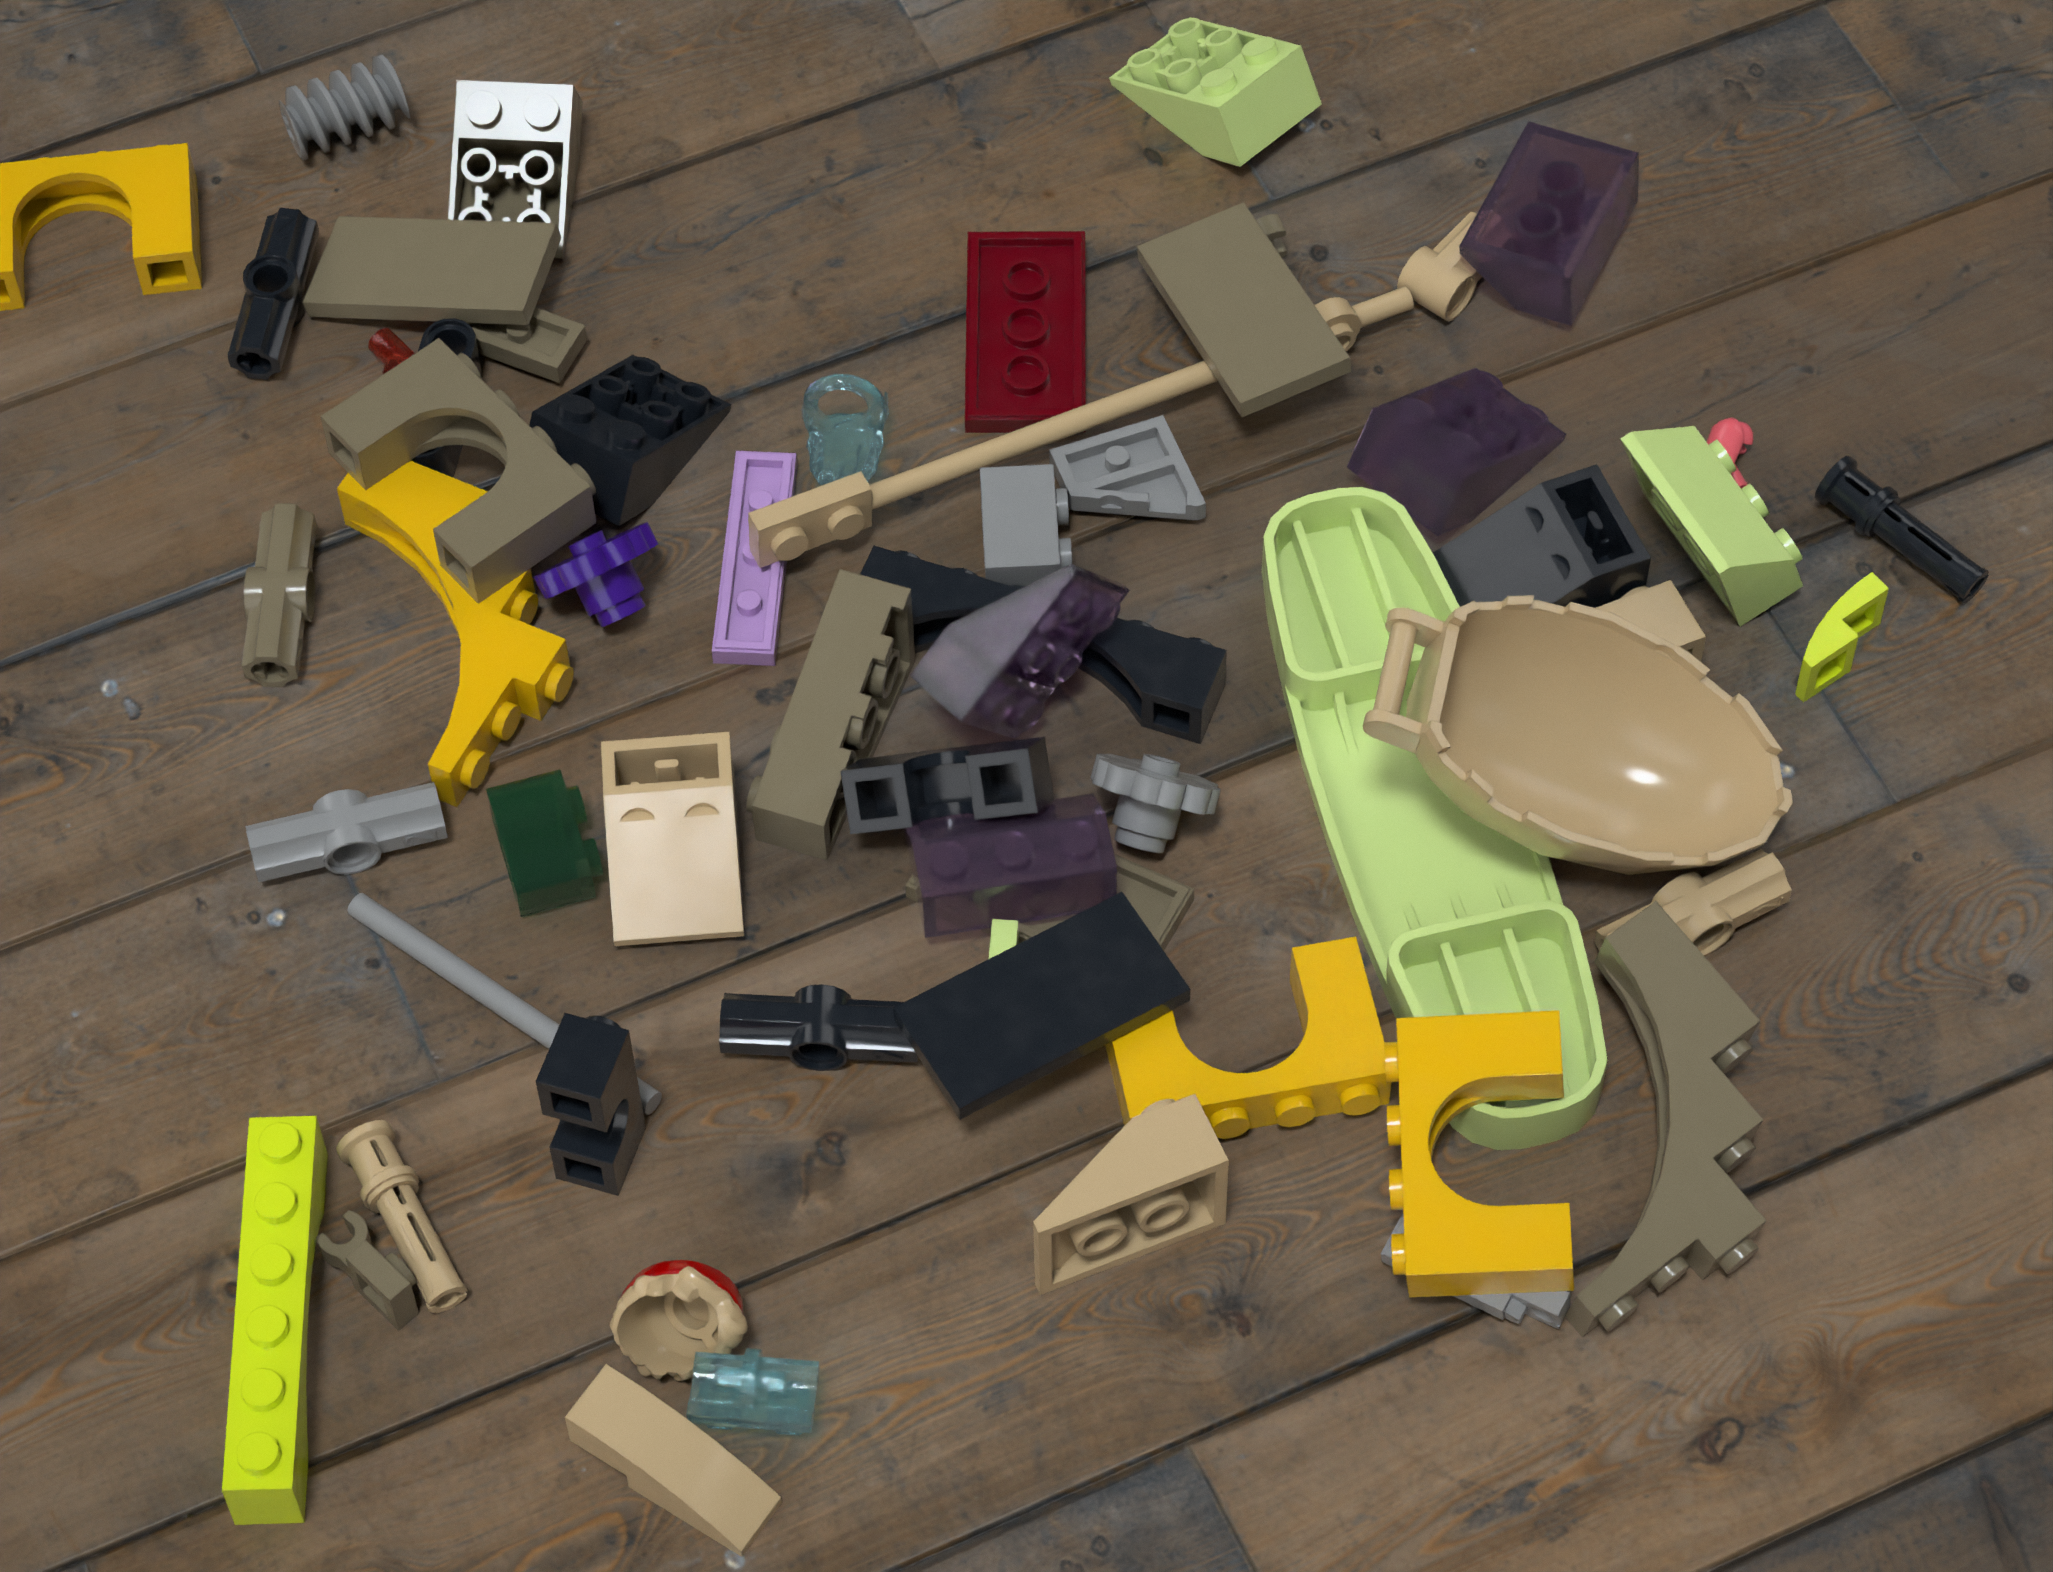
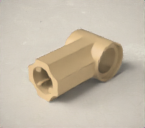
[1397,209,1511,322]

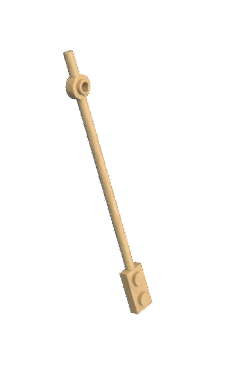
[748,287,1414,568]

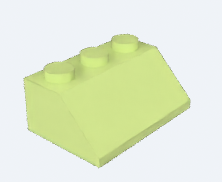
[1620,426,1803,627]

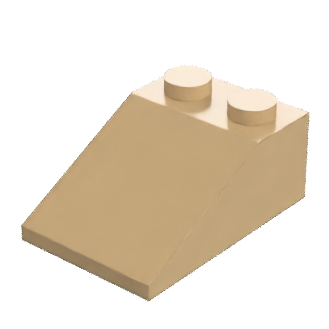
[1033,1094,1229,1295]

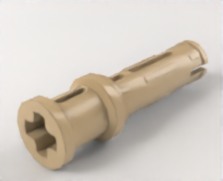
[336,1120,468,1313]

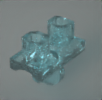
[686,1348,820,1436]

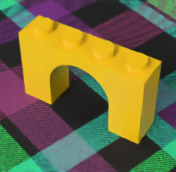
[0,143,202,311]
[1105,936,1391,1139]
[1384,1010,1574,1298]

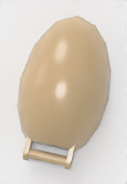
[1363,595,1793,875]

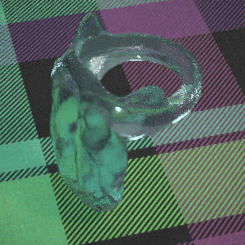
[801,374,889,486]

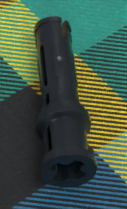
[1815,456,1989,603]

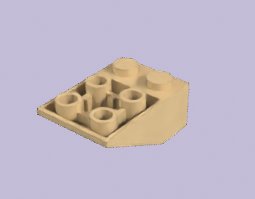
[601,732,744,946]

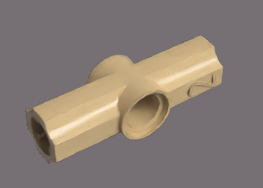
[1595,849,1792,956]

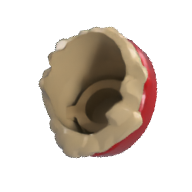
[610,1260,748,1381]

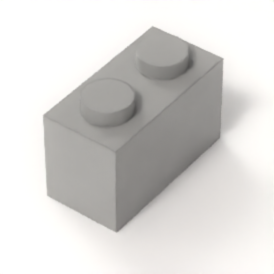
[980,464,1072,600]

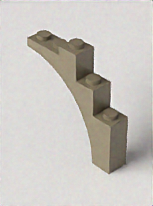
[1565,901,1767,1337]

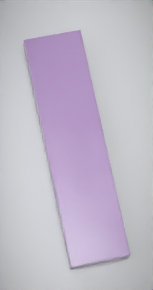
[712,451,798,666]

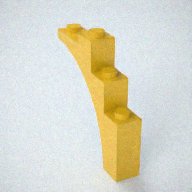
[337,461,574,807]

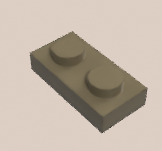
[467,307,587,383]

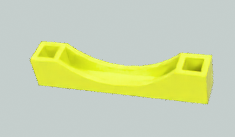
[222,1116,328,1525]

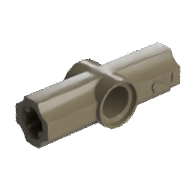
[242,503,317,687]

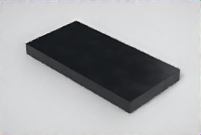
[893,892,1191,1120]

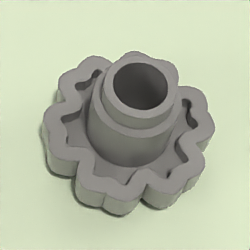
[1090,754,1221,853]

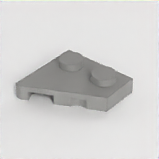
[1049,415,1206,520]

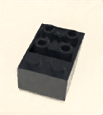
[529,355,732,526]
[1433,464,1651,608]

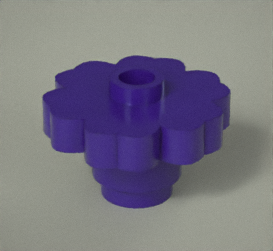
[533,522,658,627]

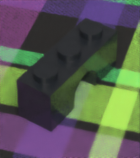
[841,737,1054,834]
[536,1013,646,1196]

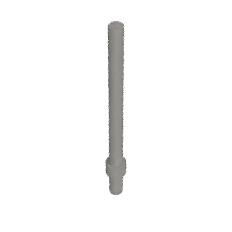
[348,893,662,1115]

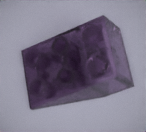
[1347,368,1567,536]
[910,564,1130,739]

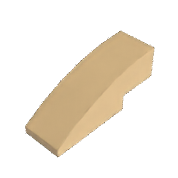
[565,1364,782,1557]

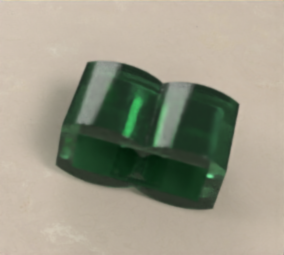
[486,769,604,917]

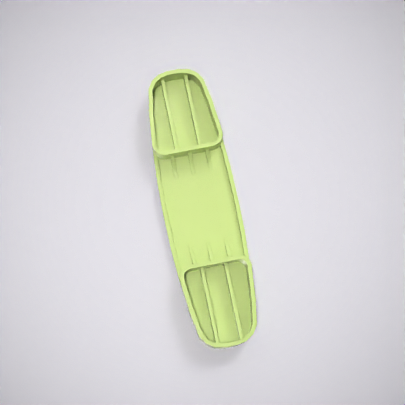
[1262,487,1608,1150]

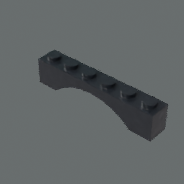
[860,545,1227,744]

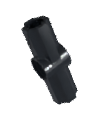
[228,208,319,380]
[719,984,918,1071]

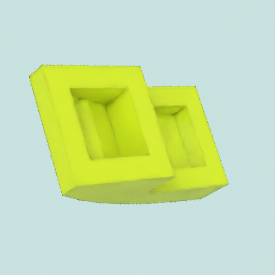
[1795,572,1889,703]

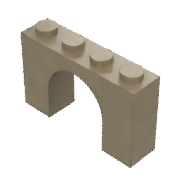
[320,338,596,604]

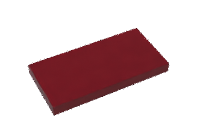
[965,231,1086,433]

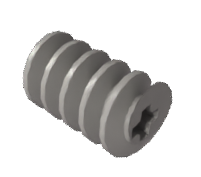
[279,55,410,160]

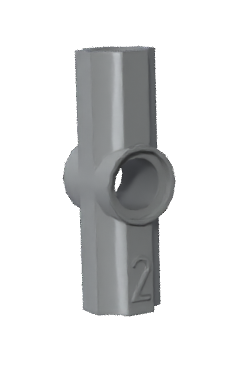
[245,782,448,882]

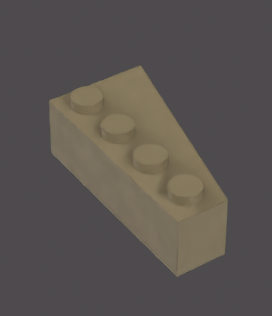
[746,569,915,861]

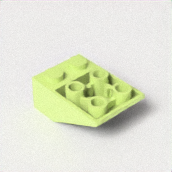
[1109,17,1322,167]

